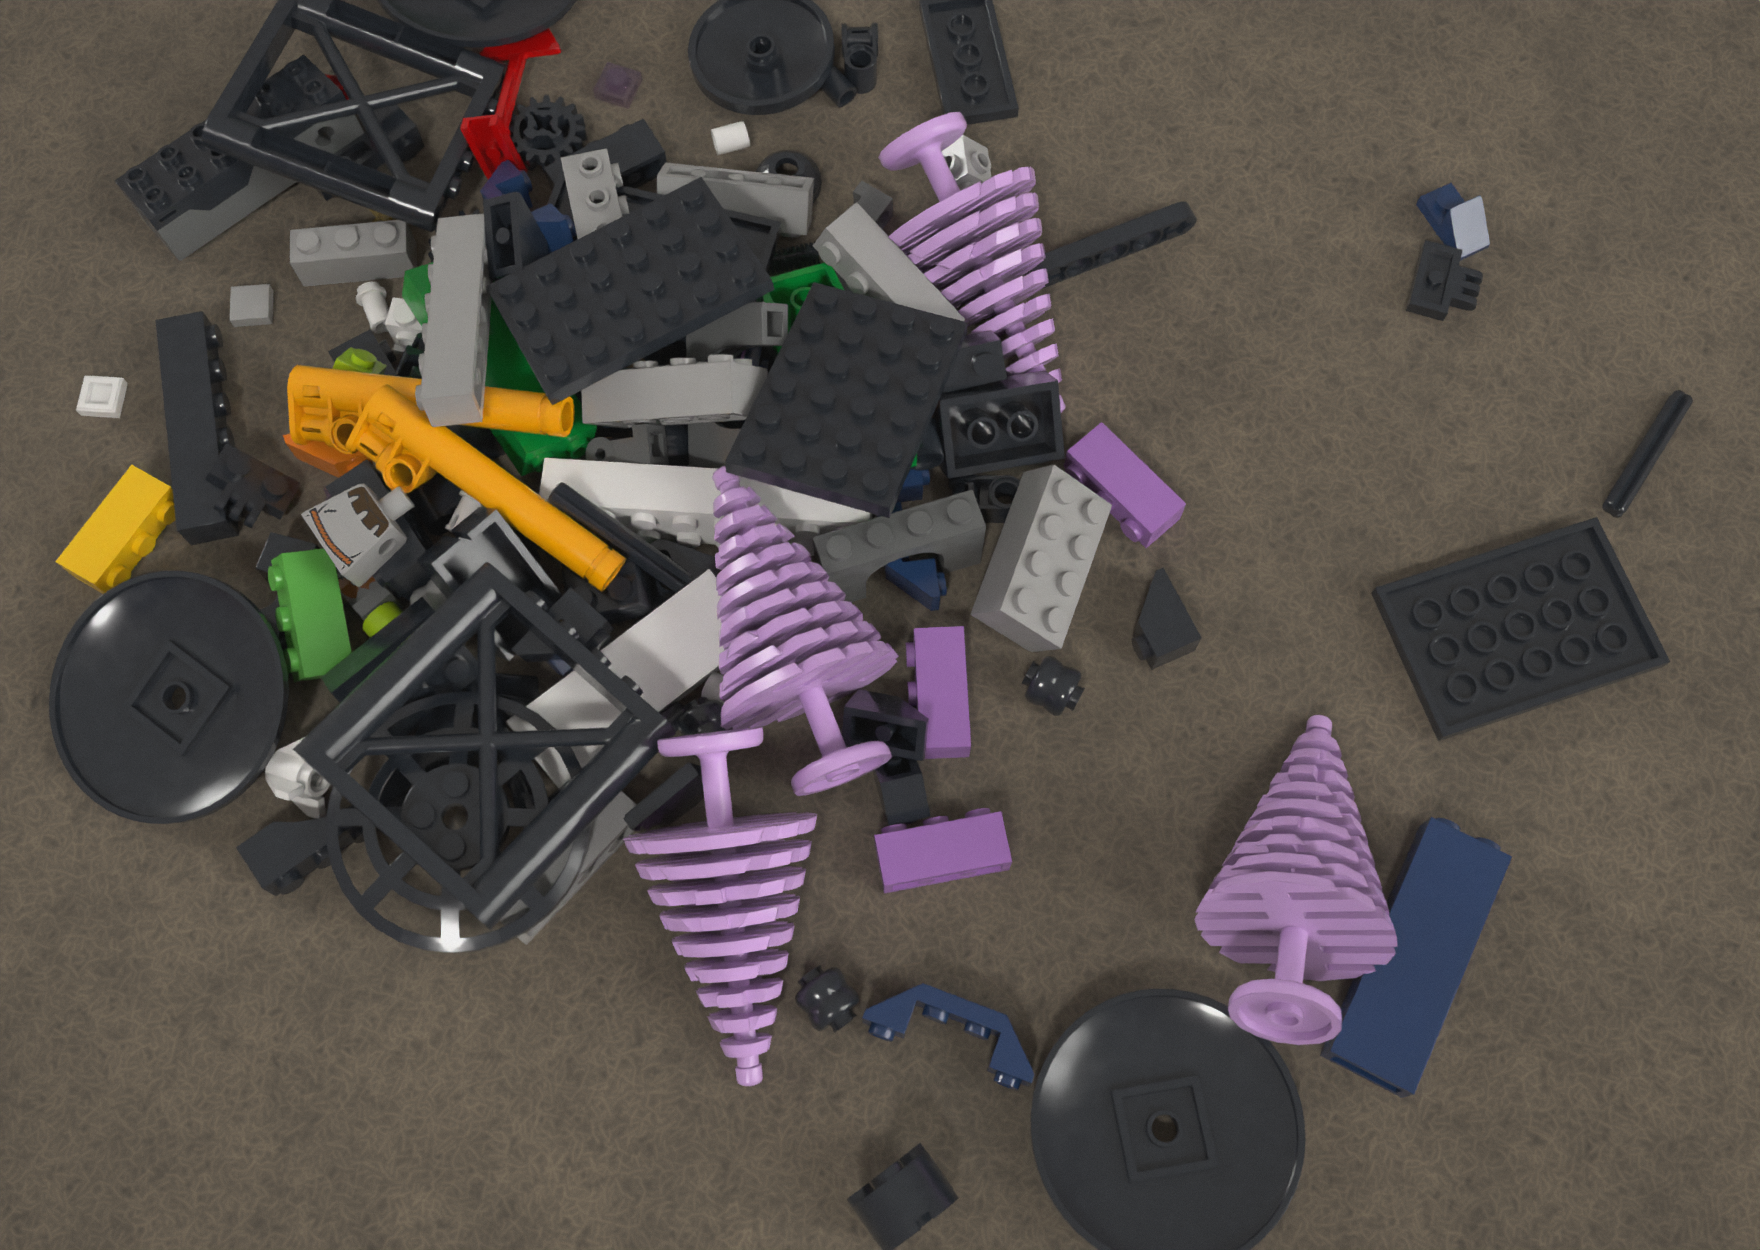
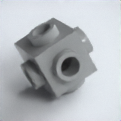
[941,135,991,191]

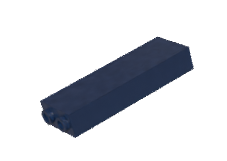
[1320,817,1512,1098]

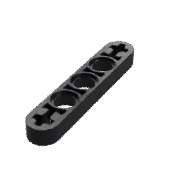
[1024,202,1197,289]

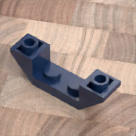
[480,160,577,254]
[877,469,947,611]
[862,983,1035,1091]

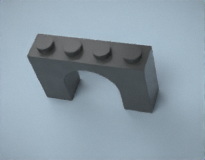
[686,302,788,468]
[813,490,986,602]

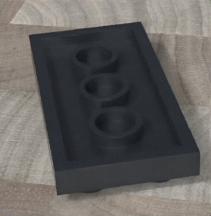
[919,0,1019,125]

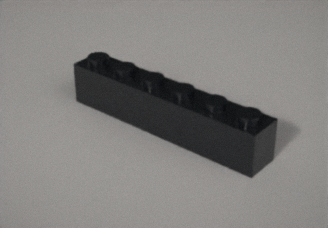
[155,311,243,546]

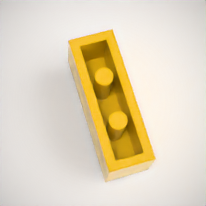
[55,465,176,594]

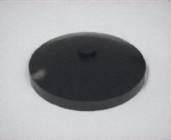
[688,0,835,115]

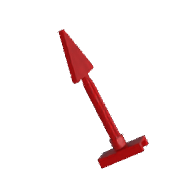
[460,28,562,180]

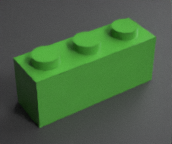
[268,548,352,682]

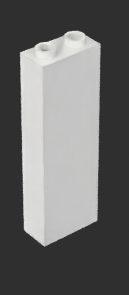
[507,569,725,790]

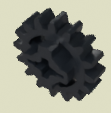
[509,95,588,173]

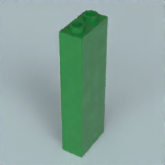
[402,262,597,476]

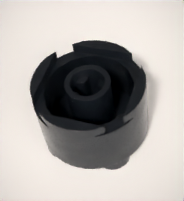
[847,1143,959,1250]

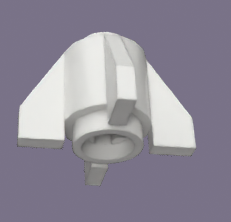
[265,737,330,819]

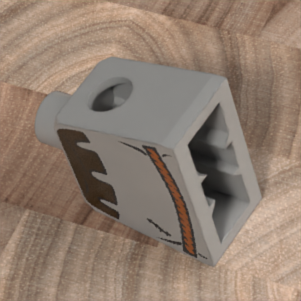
[301,484,414,587]

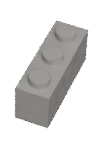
[290,220,417,286]

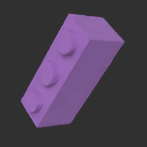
[1063,422,1186,548]
[906,626,971,759]
[874,808,1012,893]

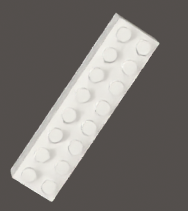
[539,458,873,556]

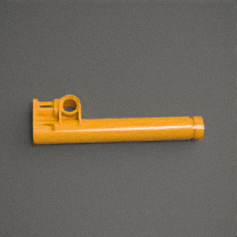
[287,365,575,454]
[345,384,626,592]

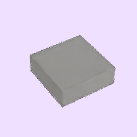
[230,284,274,327]

